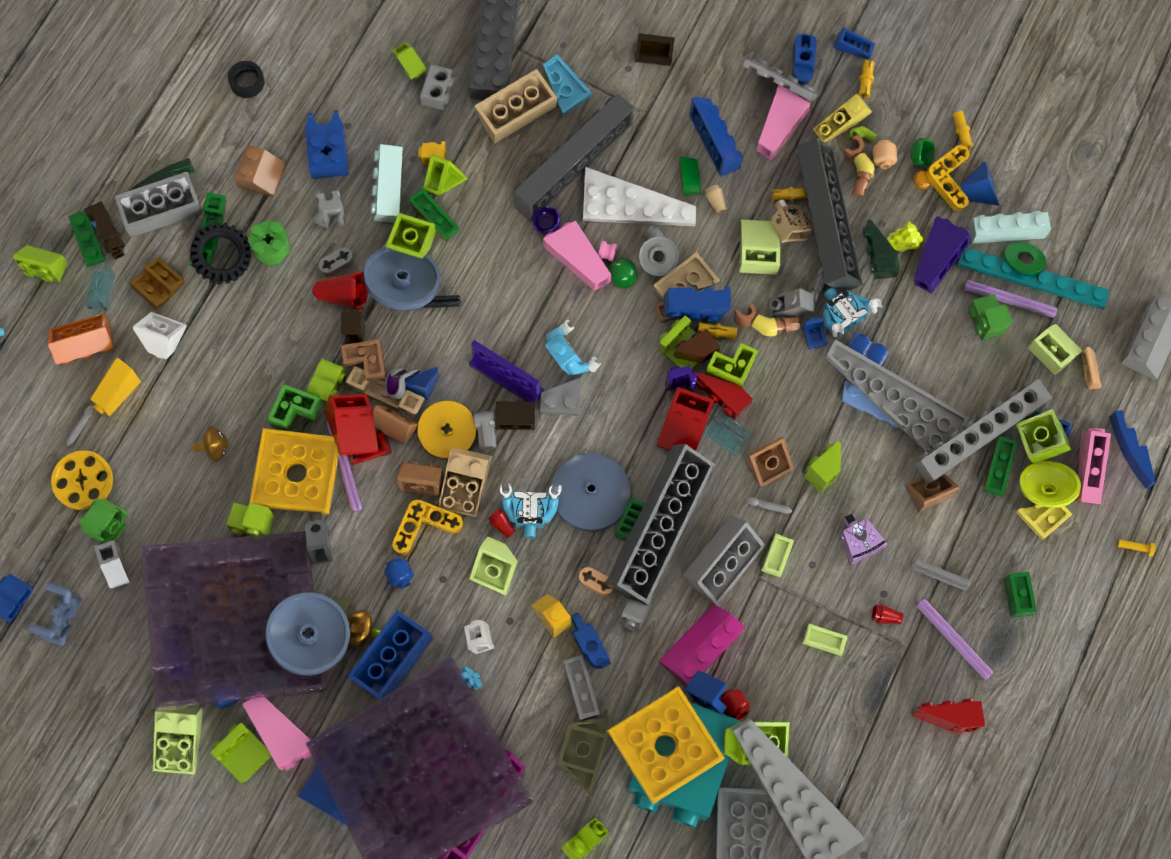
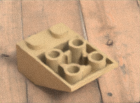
[438,447,492,517]

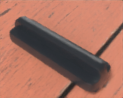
[424,295,461,308]

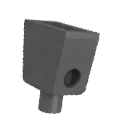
[305,513,333,564]

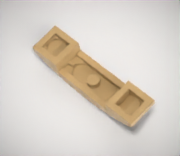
[346,366,424,416]

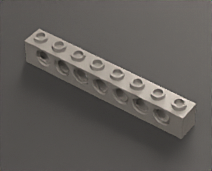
[914,379,1052,484]

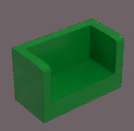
[1004,572,1037,618]

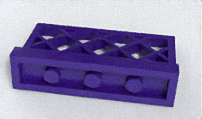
[469,340,544,403]

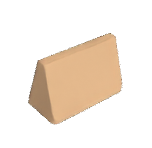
[1081,347,1101,390]

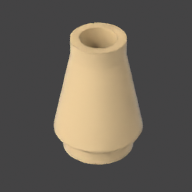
[705,185,727,214]

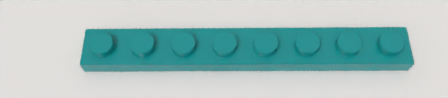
[957,248,1110,309]

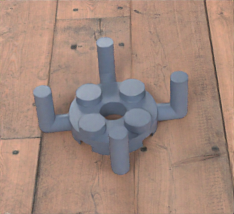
[29,582,82,646]

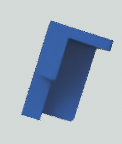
[685,670,727,714]

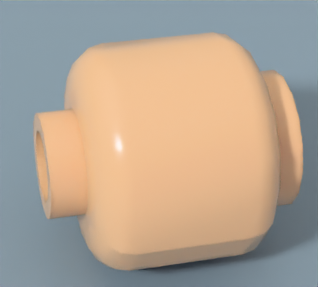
[872,140,897,169]

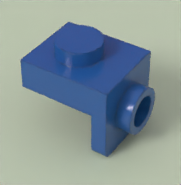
[802,317,828,350]

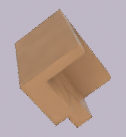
[341,339,386,382]

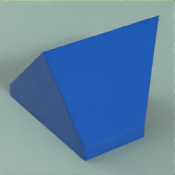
[960,162,1000,206]
[404,367,439,400]

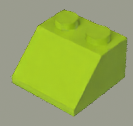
[386,213,436,259]
[1016,409,1072,463]

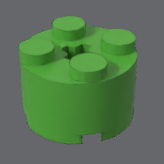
[249,221,290,265]
[79,498,128,544]

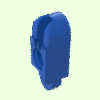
[793,34,817,85]
[570,612,611,669]

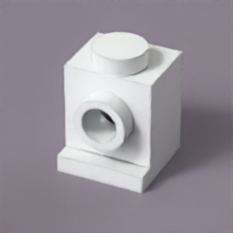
[464,620,494,654]

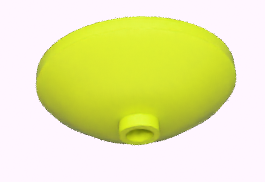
[1019,461,1081,508]

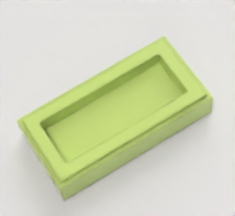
[762,533,794,578]
[802,624,847,656]

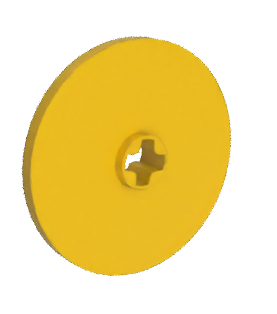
[418,401,476,459]

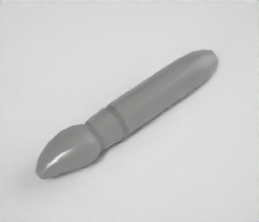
[66,405,94,446]
[745,497,792,514]

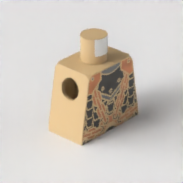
[771,200,814,243]

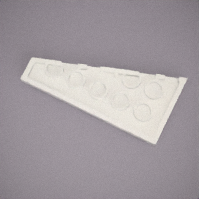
[583,167,696,227]

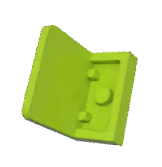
[658,316,698,370]
[210,723,271,783]

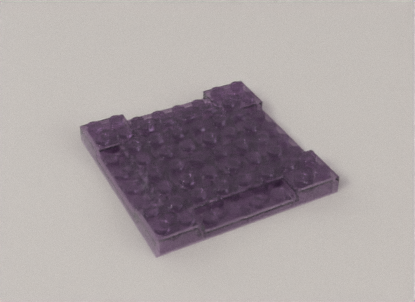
[141,531,327,712]
[306,656,534,859]

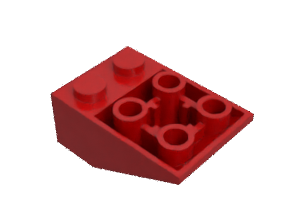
[656,387,715,451]
[325,394,378,455]
[912,698,985,733]

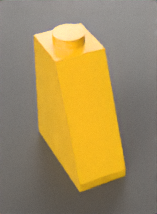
[90,357,141,417]
[531,594,571,638]

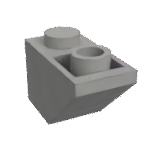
[769,288,814,317]
[94,540,130,589]
[620,598,649,632]

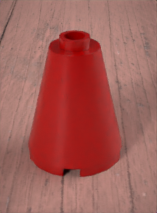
[312,272,368,310]

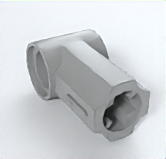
[474,411,497,451]

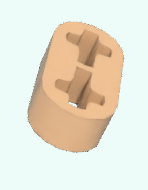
[579,567,614,596]

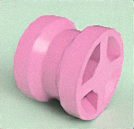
[598,241,617,262]

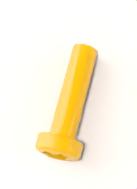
[1117,539,1155,557]

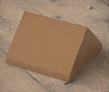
[373,405,418,445]
[745,437,794,487]
[905,474,960,512]

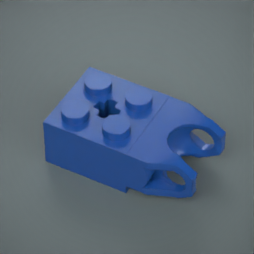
[305,110,349,179]

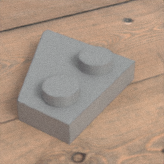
[540,378,581,416]

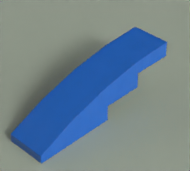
[1109,410,1156,489]

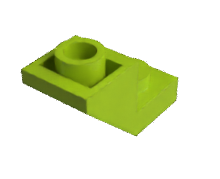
[391,42,427,80]
[561,817,610,859]

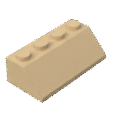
[474,69,557,144]

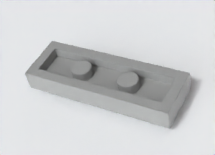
[563,655,600,720]

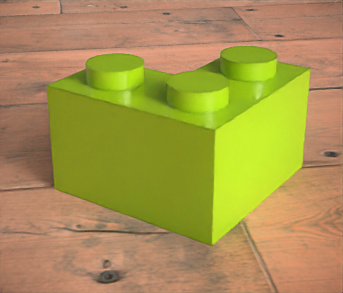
[705,343,758,388]
[226,502,275,541]

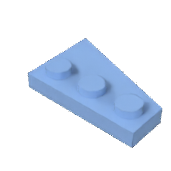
[842,381,898,428]

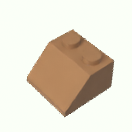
[234,145,286,197]
[397,462,443,496]

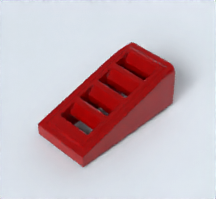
[349,432,392,465]

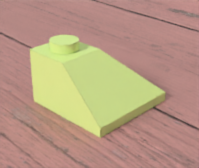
[469,536,518,595]

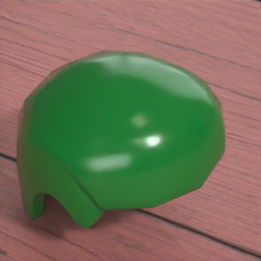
[910,138,935,167]
[608,258,637,289]

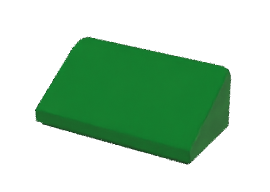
[679,157,701,196]

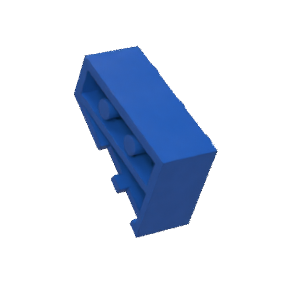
[663,286,731,323]

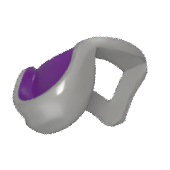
[385,367,420,400]

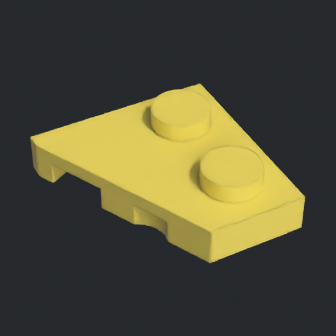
[1016,505,1072,541]

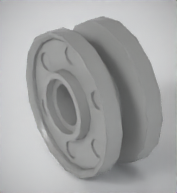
[638,236,679,276]

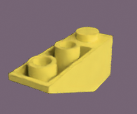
[813,94,872,143]

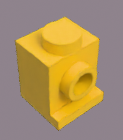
[418,141,446,165]

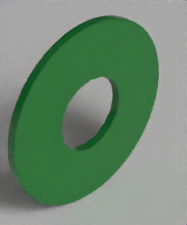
[1004,242,1046,275]

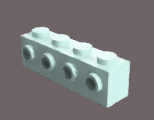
[371,144,403,223]
[968,211,1051,244]

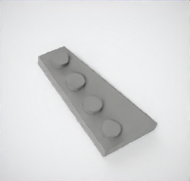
[743,58,818,100]

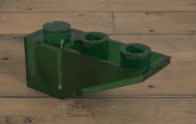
[863,220,900,279]

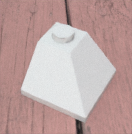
[133,312,186,359]

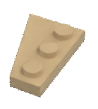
[652,252,720,301]

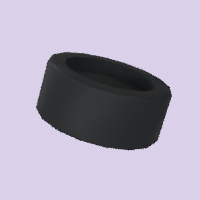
[228,61,265,98]

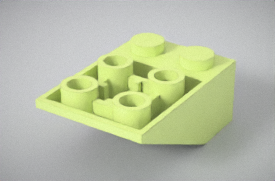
[739,219,780,275]
[153,703,203,775]

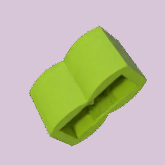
[306,359,346,404]

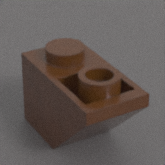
[674,329,720,363]

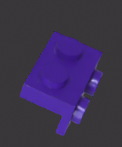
[665,365,697,392]

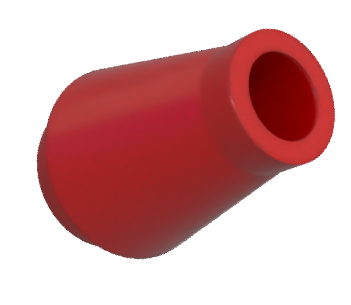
[488,508,516,538]
[871,604,903,625]

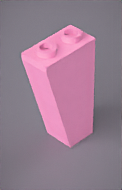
[756,85,811,161]
[543,220,611,291]
[1076,428,1111,504]
[242,693,318,771]

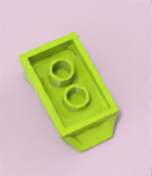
[723,720,790,765]

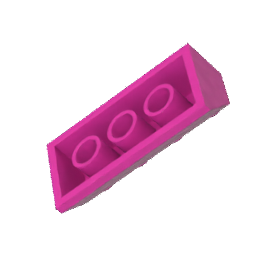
[659,604,745,688]

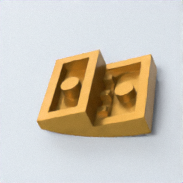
[129,257,185,310]

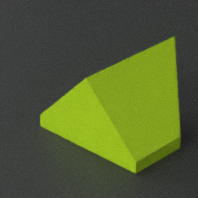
[423,154,468,196]

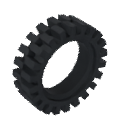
[190,222,251,284]

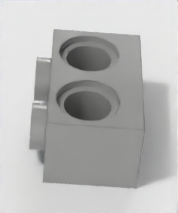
[420,64,455,110]

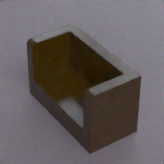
[635,33,675,66]
[341,311,365,345]
[495,401,535,430]

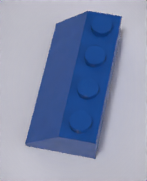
[689,97,743,177]
[347,610,433,705]

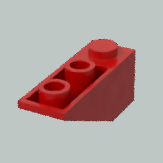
[695,372,753,420]

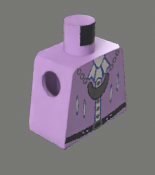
[840,514,887,565]

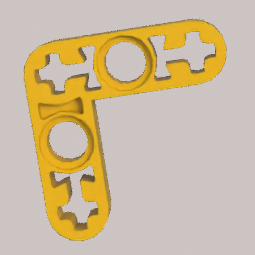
[925,145,970,211]
[392,500,463,555]

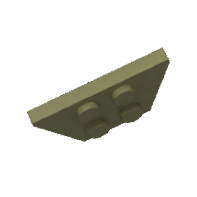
[557,716,614,795]

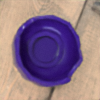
[532,206,561,235]

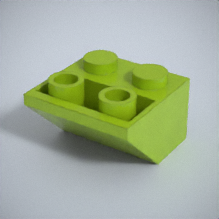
[13,245,68,283]
[804,441,841,494]

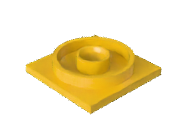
[249,428,339,515]
[607,686,725,805]

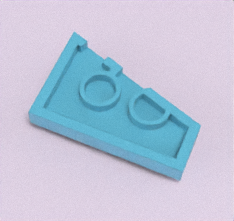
[543,54,592,116]

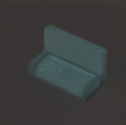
[87,267,115,311]
[704,412,752,456]

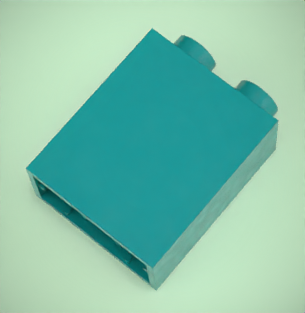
[627,693,741,828]

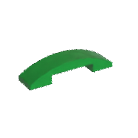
[189,192,226,266]

